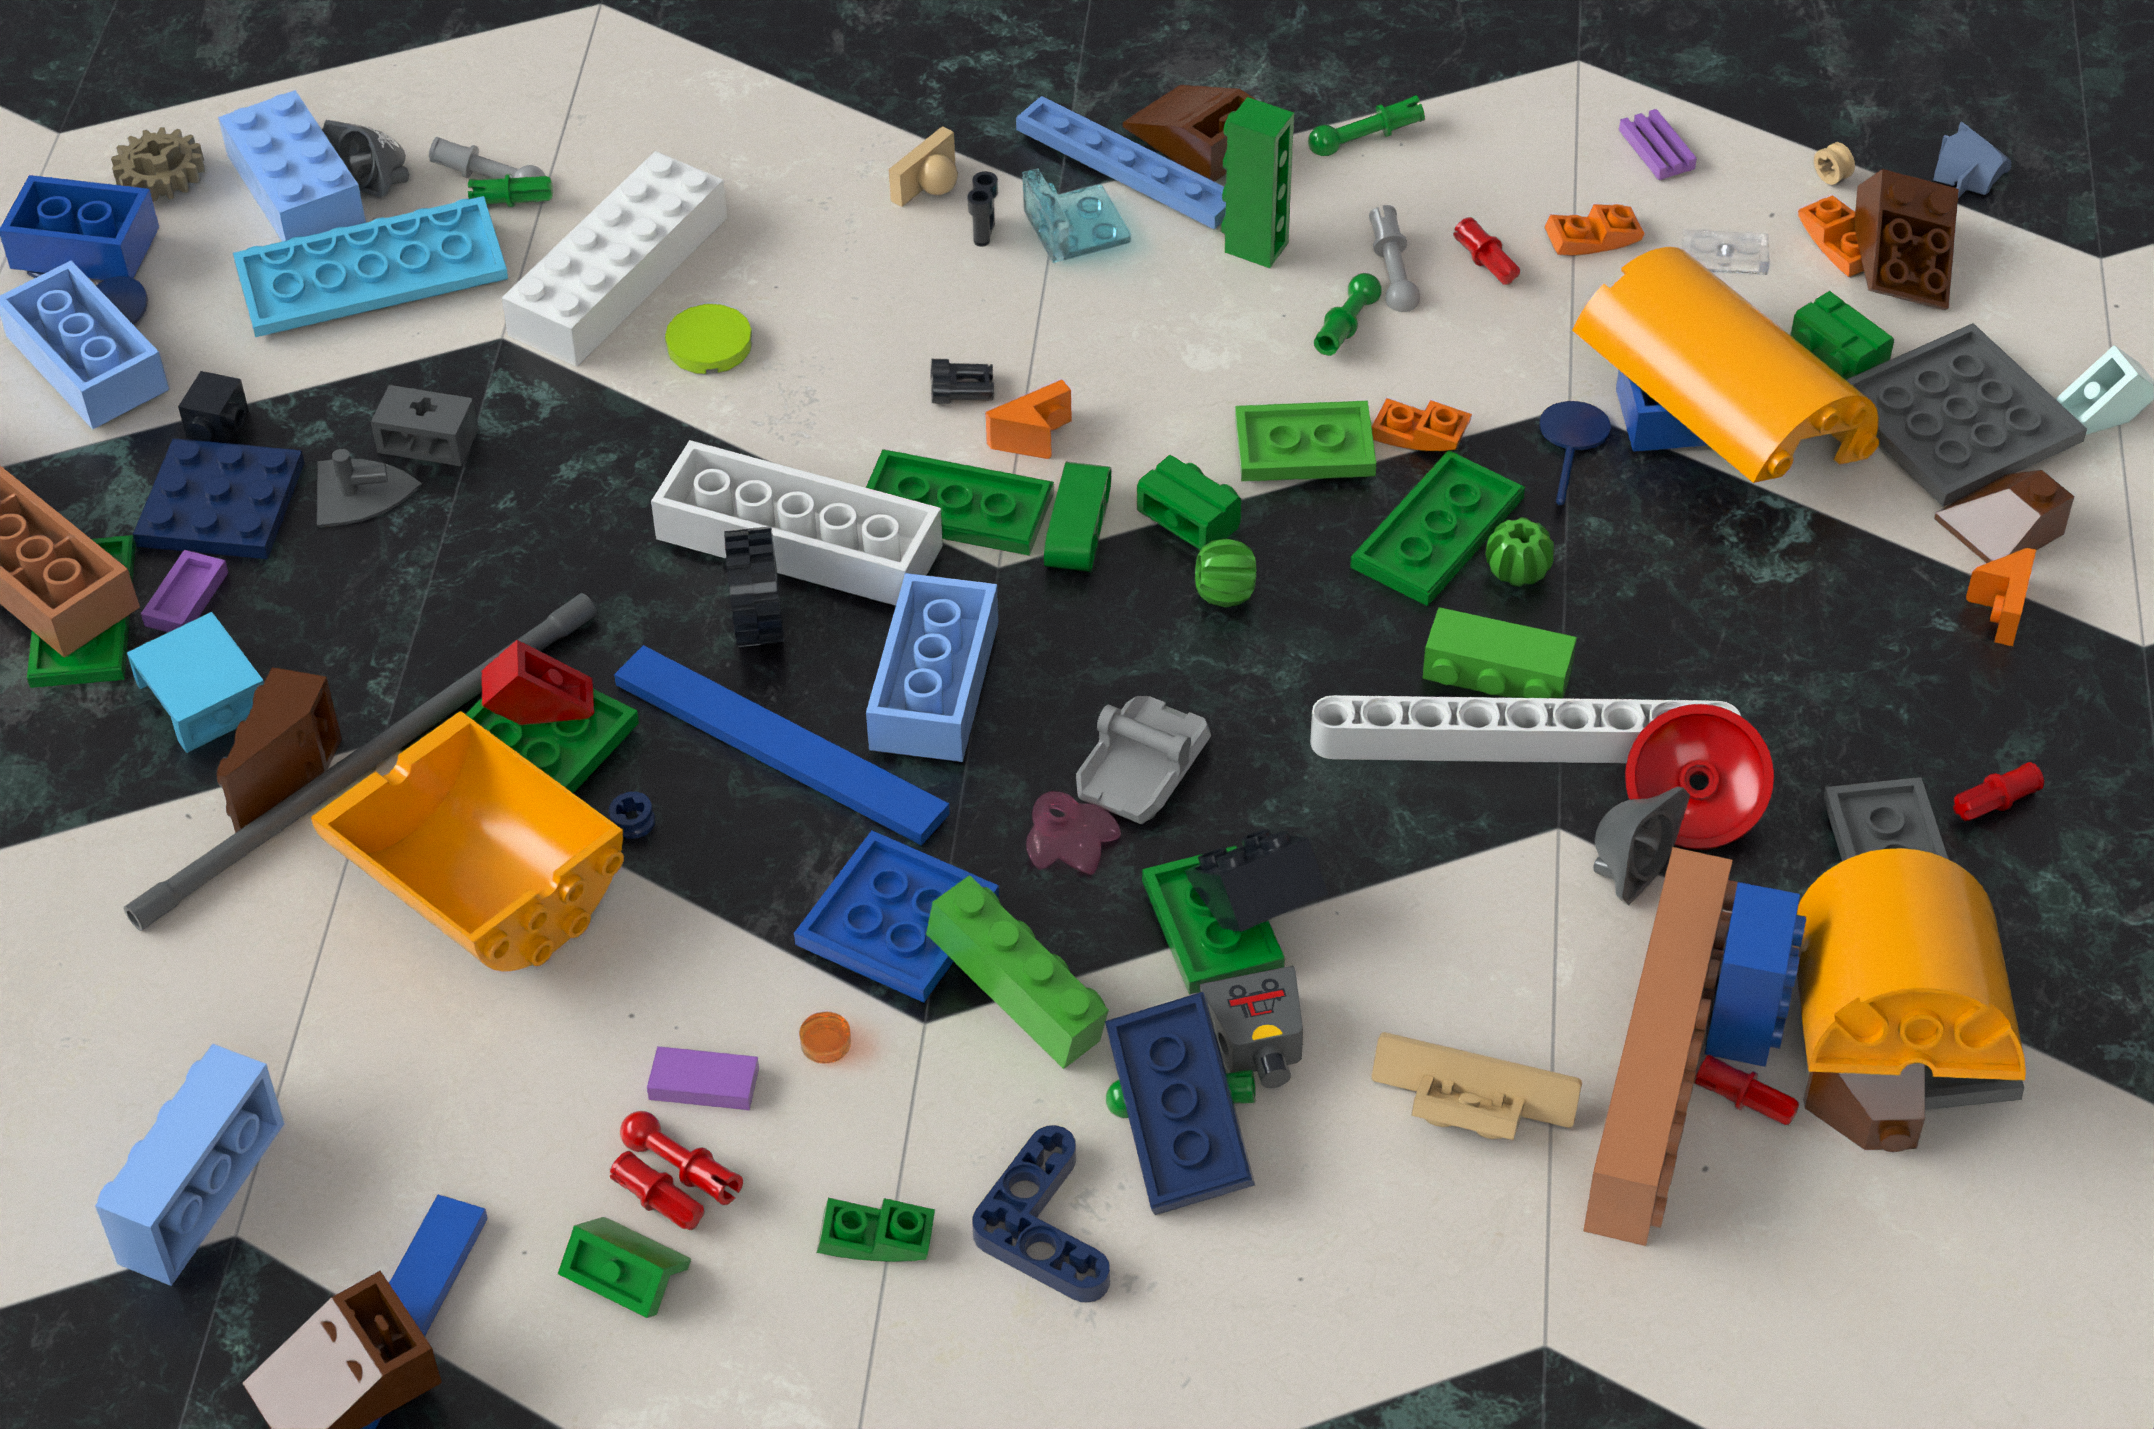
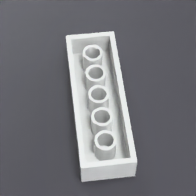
[502,151,728,367]
[651,440,943,606]

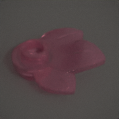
[1026,791,1121,875]

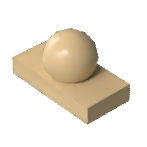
[889,127,958,207]

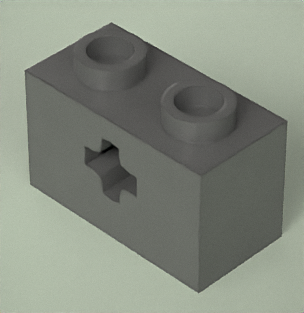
[371,385,479,466]

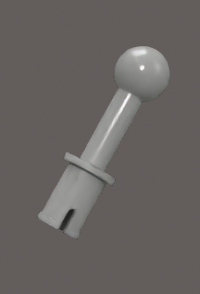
[429,137,546,179]
[1369,205,1420,312]

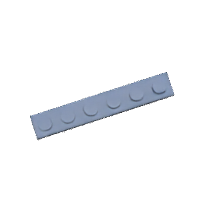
[1016,96,1226,229]

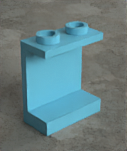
[127,612,264,753]

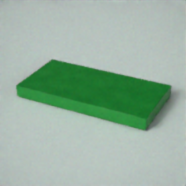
[866,449,1054,556]
[1350,450,1525,606]
[27,535,136,688]

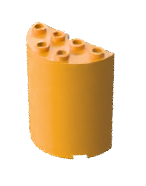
[311,711,624,972]
[1793,848,2026,1080]

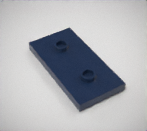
[1105,992,1255,1215]

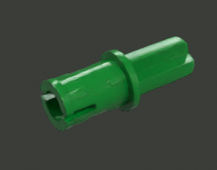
[468,174,553,207]

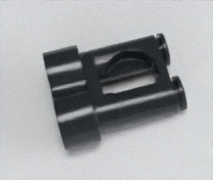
[967,171,998,247]
[930,358,994,404]

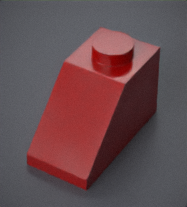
[481,640,594,725]

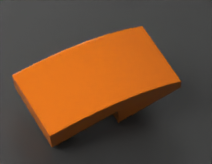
[1798,195,1864,277]
[1544,204,1645,255]
[1371,398,1472,451]

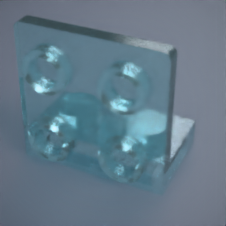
[1022,168,1131,263]

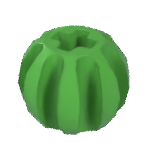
[1485,517,1555,587]
[1195,539,1256,607]

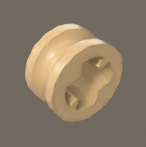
[1814,142,1855,185]

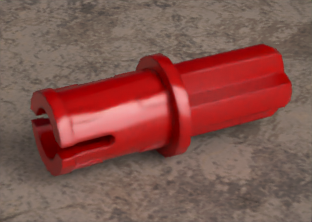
[1453,217,1520,285]
[1953,762,2044,821]
[1694,1054,1799,1125]
[609,1151,705,1230]

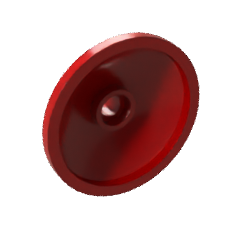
[1625,704,1774,850]

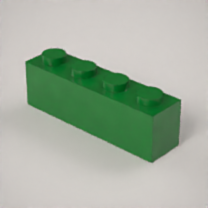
[1221,97,1294,268]

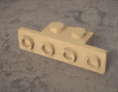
[1371,1032,1582,1140]

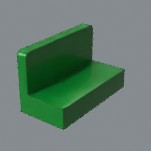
[558,1217,691,1318]

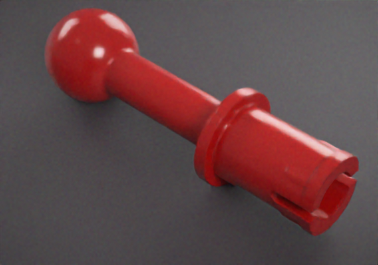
[620,1111,743,1205]

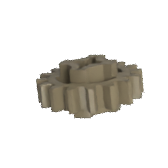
[111,127,205,202]

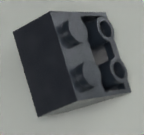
[1185,829,1328,932]

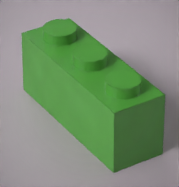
[1422,607,1577,699]

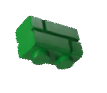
[1790,291,1895,380]
[1137,455,1241,550]

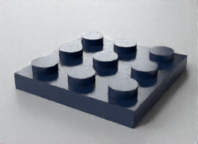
[133,439,305,559]

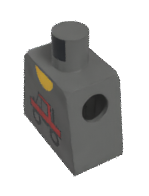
[1200,966,1303,1088]

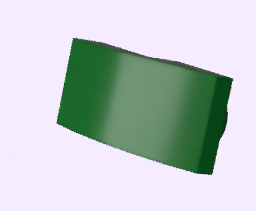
[816,1197,935,1262]

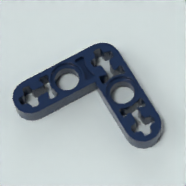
[972,1125,1110,1303]

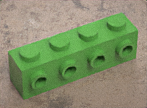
[926,875,1109,1069]

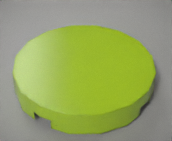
[665,304,752,374]

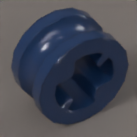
[608,792,655,838]

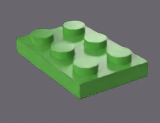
[1235,401,1376,482]

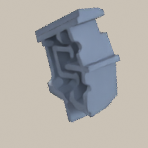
[1933,121,2011,198]

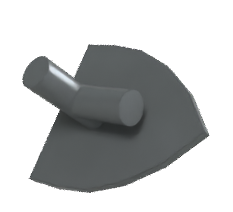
[317,449,422,528]

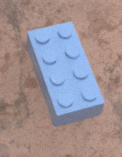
[218,90,366,242]
[0,261,169,430]
[866,573,999,762]
[95,1044,284,1286]

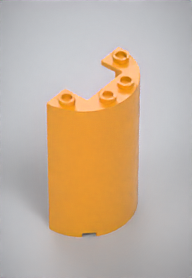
[1572,247,1879,483]

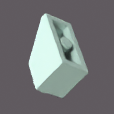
[2056,345,2154,435]

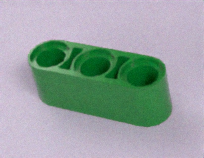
[1044,461,1112,572]

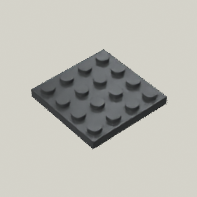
[1846,323,2087,507]

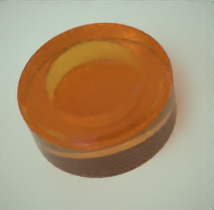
[799,1012,851,1063]

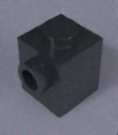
[178,371,249,444]

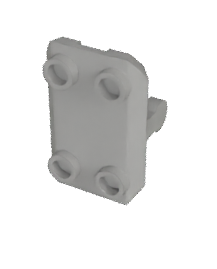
[1076,696,1211,824]

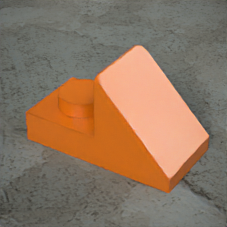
[985,380,1072,459]
[1966,548,2036,646]

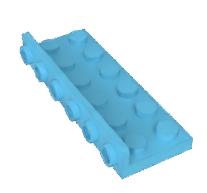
[233,196,508,337]

